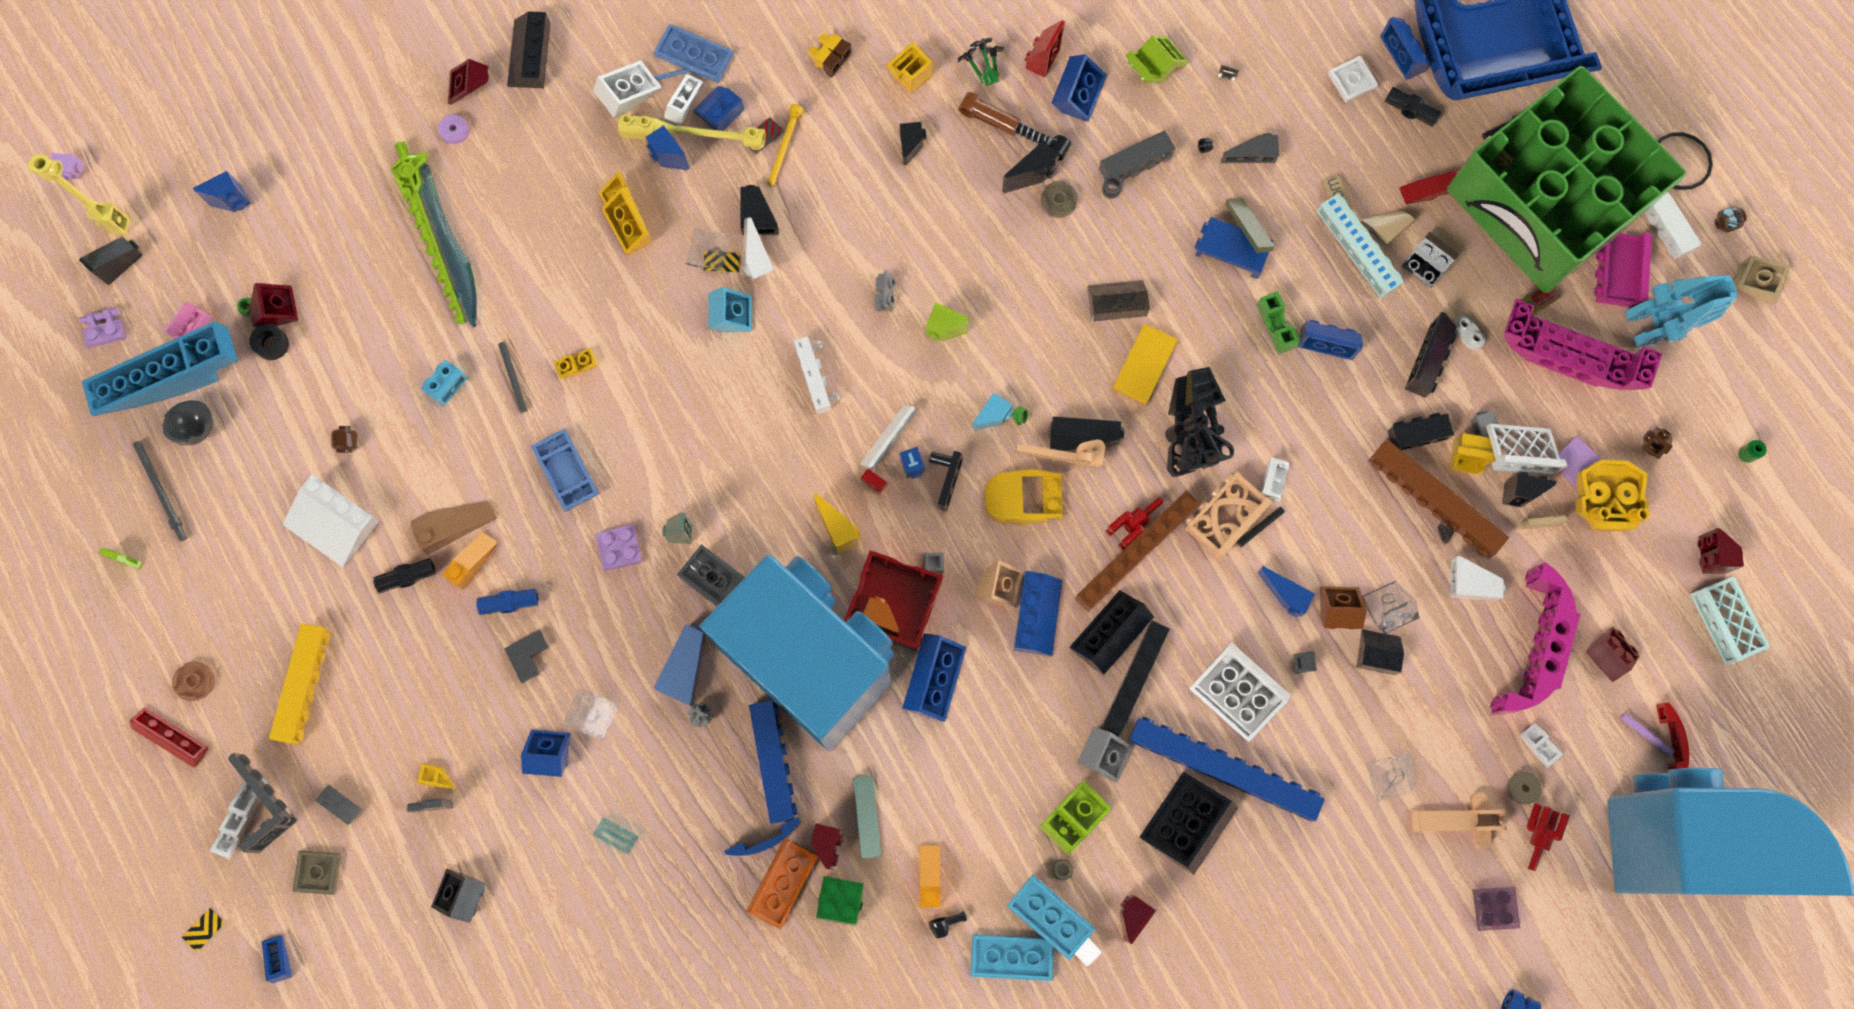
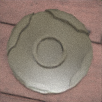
[1041,181,1078,218]

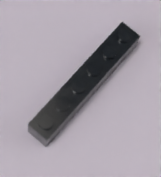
[1100,620,1170,737]

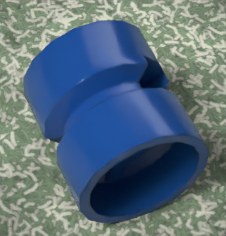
[1501,989,1541,1009]

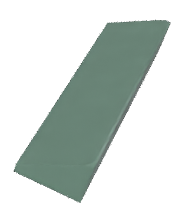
[853,776,881,859]

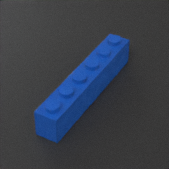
[749,700,798,824]

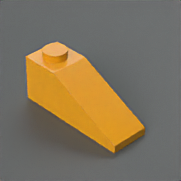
[442,532,498,590]
[920,845,941,908]

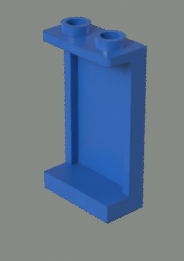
[1194,217,1273,279]

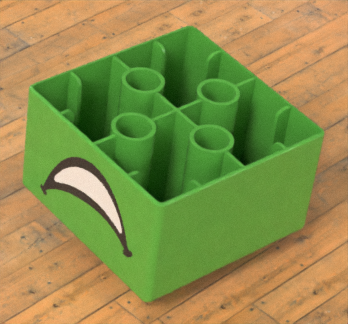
[1447,66,1686,293]

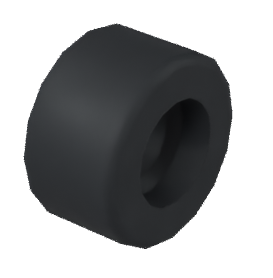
[249,324,289,360]

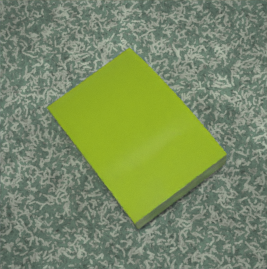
[1039,780,1112,855]

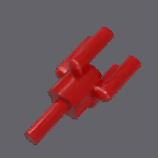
[1105,497,1163,551]
[1527,803,1570,872]

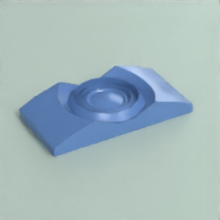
[531,429,599,512]

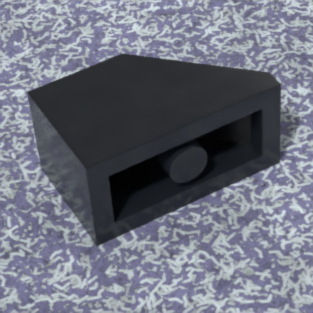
[900,122,926,165]

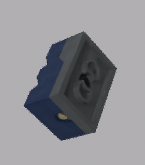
[677,544,745,607]

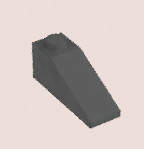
[1221,133,1279,163]

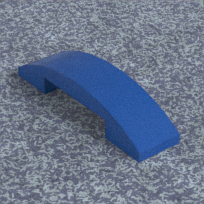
[724,817,801,856]

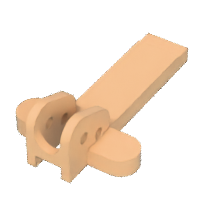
[1015,440,1105,468]
[1409,792,1507,849]

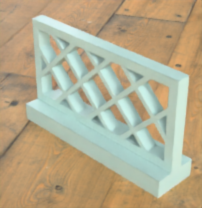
[1690,576,1770,666]

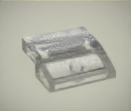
[685,228,731,271]

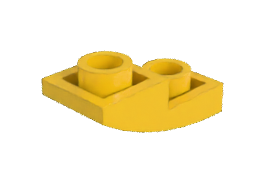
[554,348,599,379]

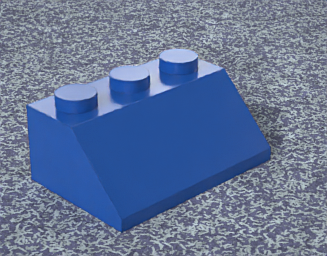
[1380,17,1430,80]
[1051,54,1107,121]
[1298,320,1363,360]

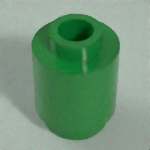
[1738,440,1767,463]

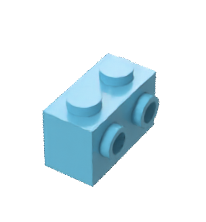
[421,359,468,407]

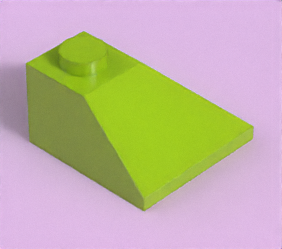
[925,302,970,341]

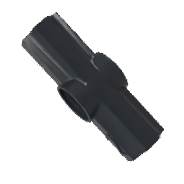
[1384,87,1441,127]
[373,558,436,594]

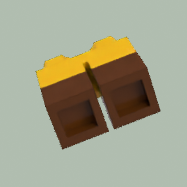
[808,33,852,78]

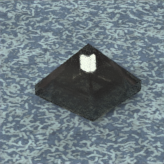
[1437,525,1455,545]

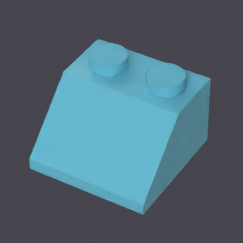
[708,287,752,332]

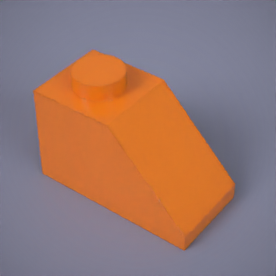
[863,596,899,636]

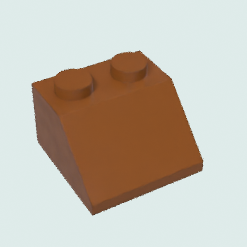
[1320,586,1367,630]

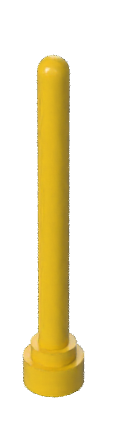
[768,104,804,187]

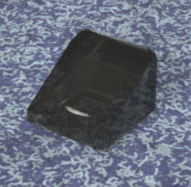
[1218,65,1239,81]

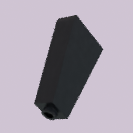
[1050,416,1124,453]

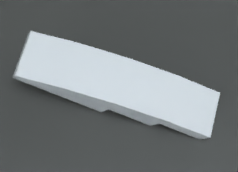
[210,779,268,860]

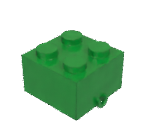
[816,876,864,926]

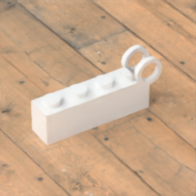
[1645,192,1702,260]

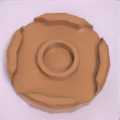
[172,662,214,701]

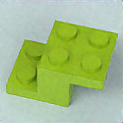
[1125,35,1189,83]

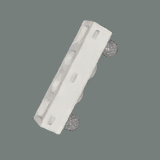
[794,336,841,415]

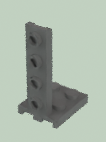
[228,753,298,853]

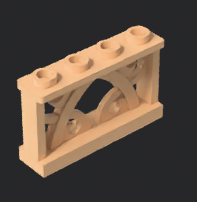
[1185,472,1273,560]

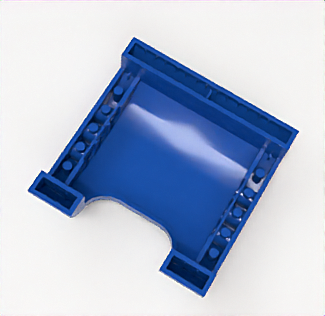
[1415,0,1602,101]

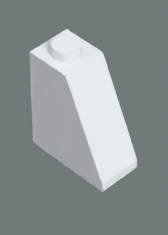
[1450,556,1506,601]

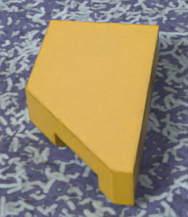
[417,764,455,790]

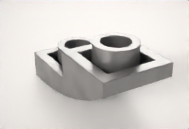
[315,784,362,825]

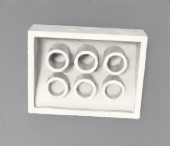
[282,474,380,568]
[1189,642,1291,742]

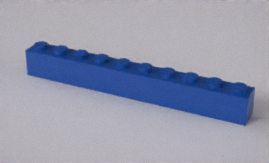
[1128,717,1325,822]

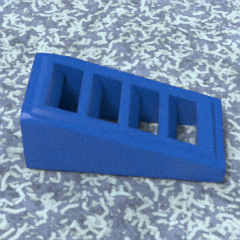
[262,935,292,983]

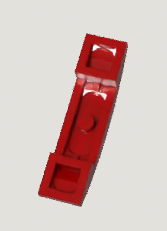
[1656,702,1690,770]

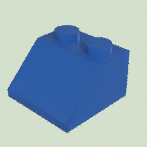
[693,86,744,131]
[645,125,689,170]
[193,171,251,212]
[521,729,570,777]

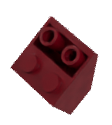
[1697,528,1744,574]
[1586,627,1640,682]
[811,823,844,870]

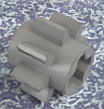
[687,703,713,727]

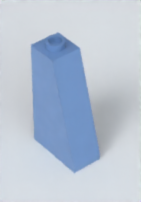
[654,624,705,707]

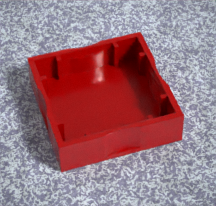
[844,550,943,652]

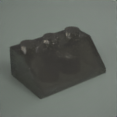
[1087,280,1150,322]

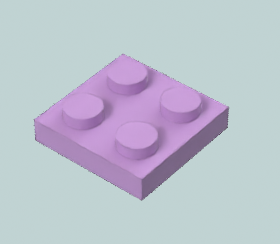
[596,524,642,572]

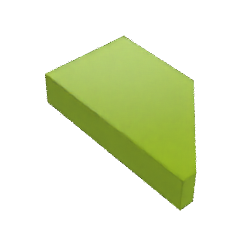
[98,547,143,570]

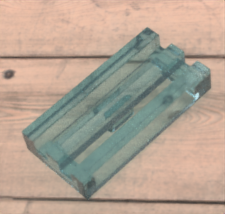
[593,817,639,854]

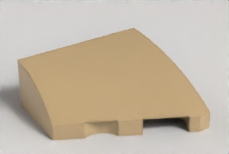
[1360,210,1415,244]

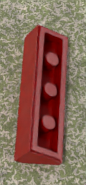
[130,707,208,768]

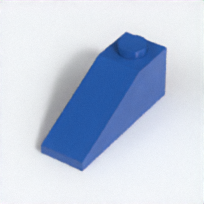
[1258,566,1315,617]

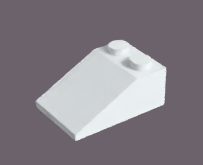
[593,61,662,118]
[742,217,774,279]

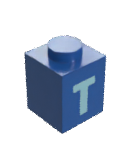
[899,447,925,479]

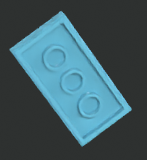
[1007,874,1096,960]
[971,934,1054,981]

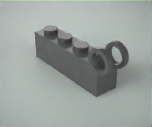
[1099,130,1176,199]

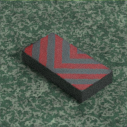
[748,117,782,155]

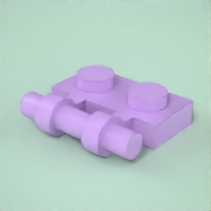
[80,308,126,348]

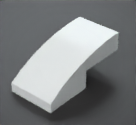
[1520,723,1563,769]

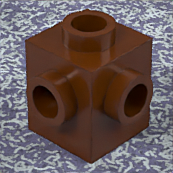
[1642,426,1673,459]

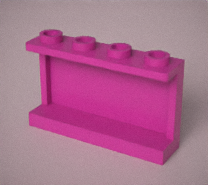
[1594,232,1652,308]

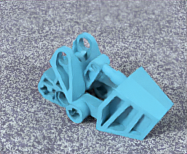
[1625,275,1737,347]

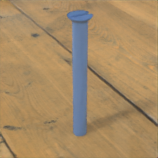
[655,66,695,81]

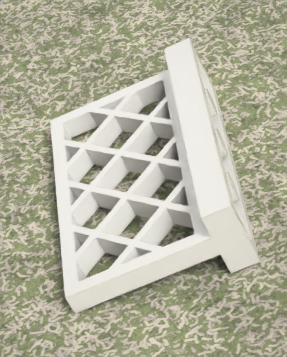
[1486,424,1567,475]

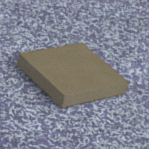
[292,851,341,895]

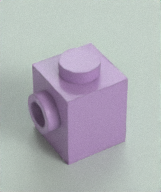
[51,153,83,180]

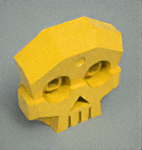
[1576,460,1650,531]

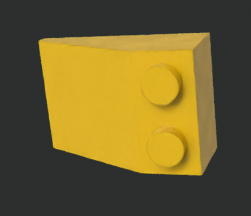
[813,493,861,554]

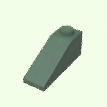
[663,512,693,544]

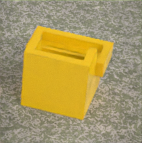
[886,42,933,94]
[1450,433,1496,475]

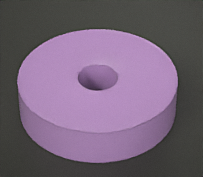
[438,114,469,144]

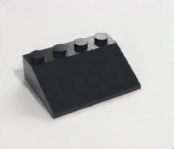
[1139,772,1238,875]

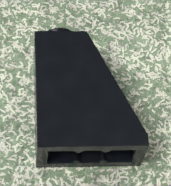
[740,185,779,235]
[79,236,143,285]

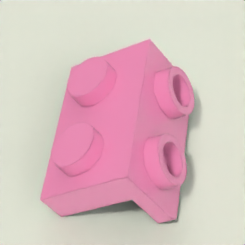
[164,301,212,339]

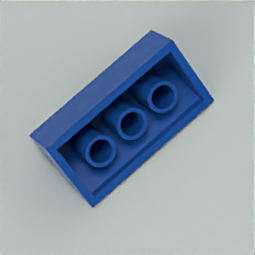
[1013,571,1062,656]
[902,633,966,722]

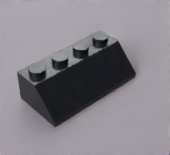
[507,11,551,89]
[1405,312,1457,398]
[1069,590,1154,675]

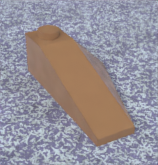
[411,501,497,555]

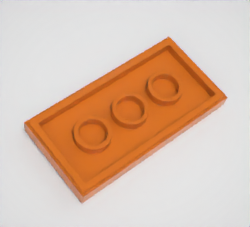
[746,838,818,929]

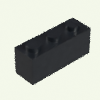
[1388,413,1454,451]

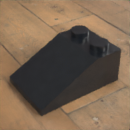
[1002,140,1059,193]

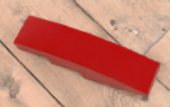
[1399,170,1459,204]

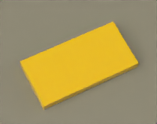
[1112,324,1178,405]

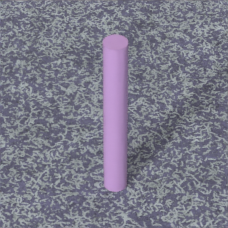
[1620,713,1675,756]

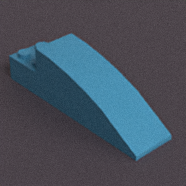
[82,321,238,416]

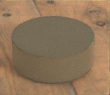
[1052,860,1073,880]

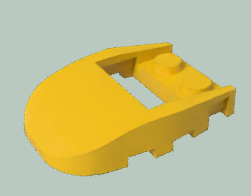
[985,469,1063,526]

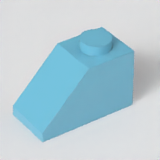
[972,393,1013,430]

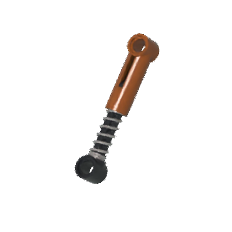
[958,92,1072,161]

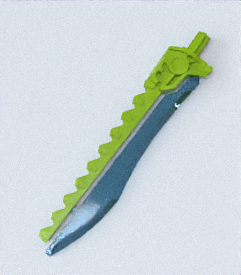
[391,141,477,327]

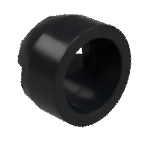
[1198,138,1214,153]

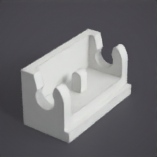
[1260,457,1289,503]

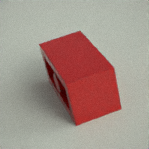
[861,469,887,494]

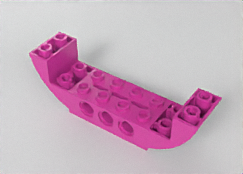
[1504,299,1663,390]
[1490,562,1580,715]

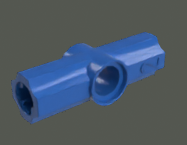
[476,589,539,615]

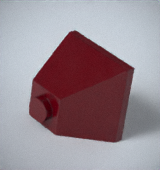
[448,59,489,105]
[249,283,298,327]
[1120,895,1156,944]

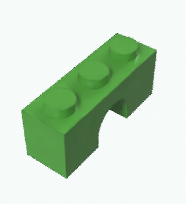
[1257,291,1300,355]

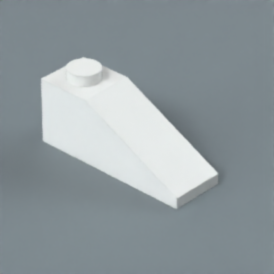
[663,74,703,126]

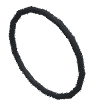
[1657,132,1713,190]

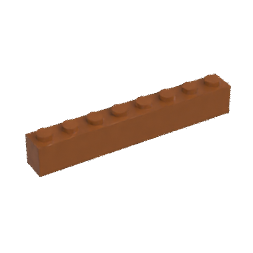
[1368,439,1509,558]
[1075,490,1200,612]

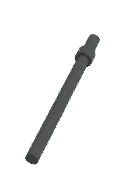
[133,441,187,541]

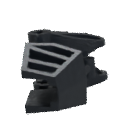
[1165,367,1234,477]

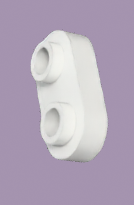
[1453,316,1485,350]

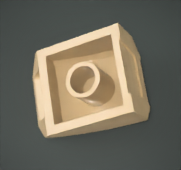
[1733,256,1791,304]

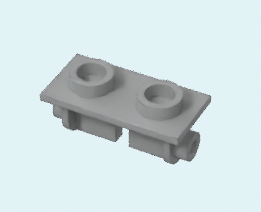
[875,271,895,312]

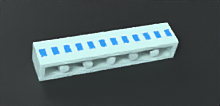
[1316,193,1404,299]

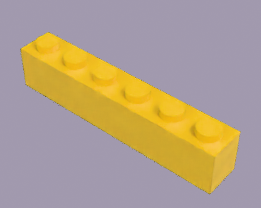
[269,623,331,745]

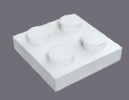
[1328,56,1378,103]

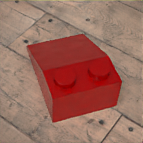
[1025,20,1065,78]

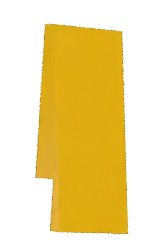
[598,171,652,255]

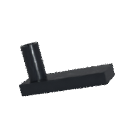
[929,451,964,511]

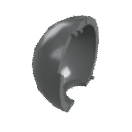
[163,400,213,446]

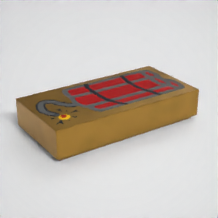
[1521,288,1561,315]

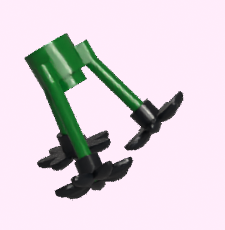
[958,37,1005,86]

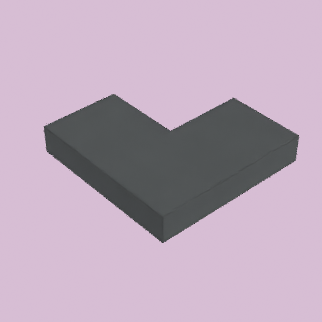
[504,630,549,683]
[407,799,453,813]

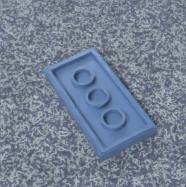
[653,24,734,84]

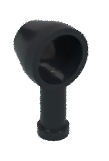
[928,911,967,938]

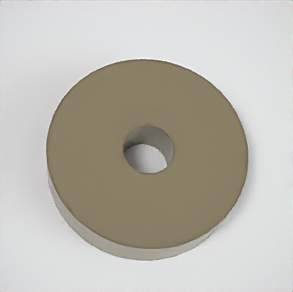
[1507,772,1542,805]

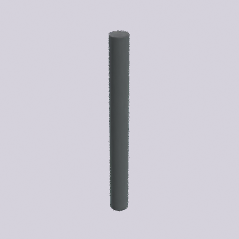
[498,342,528,413]

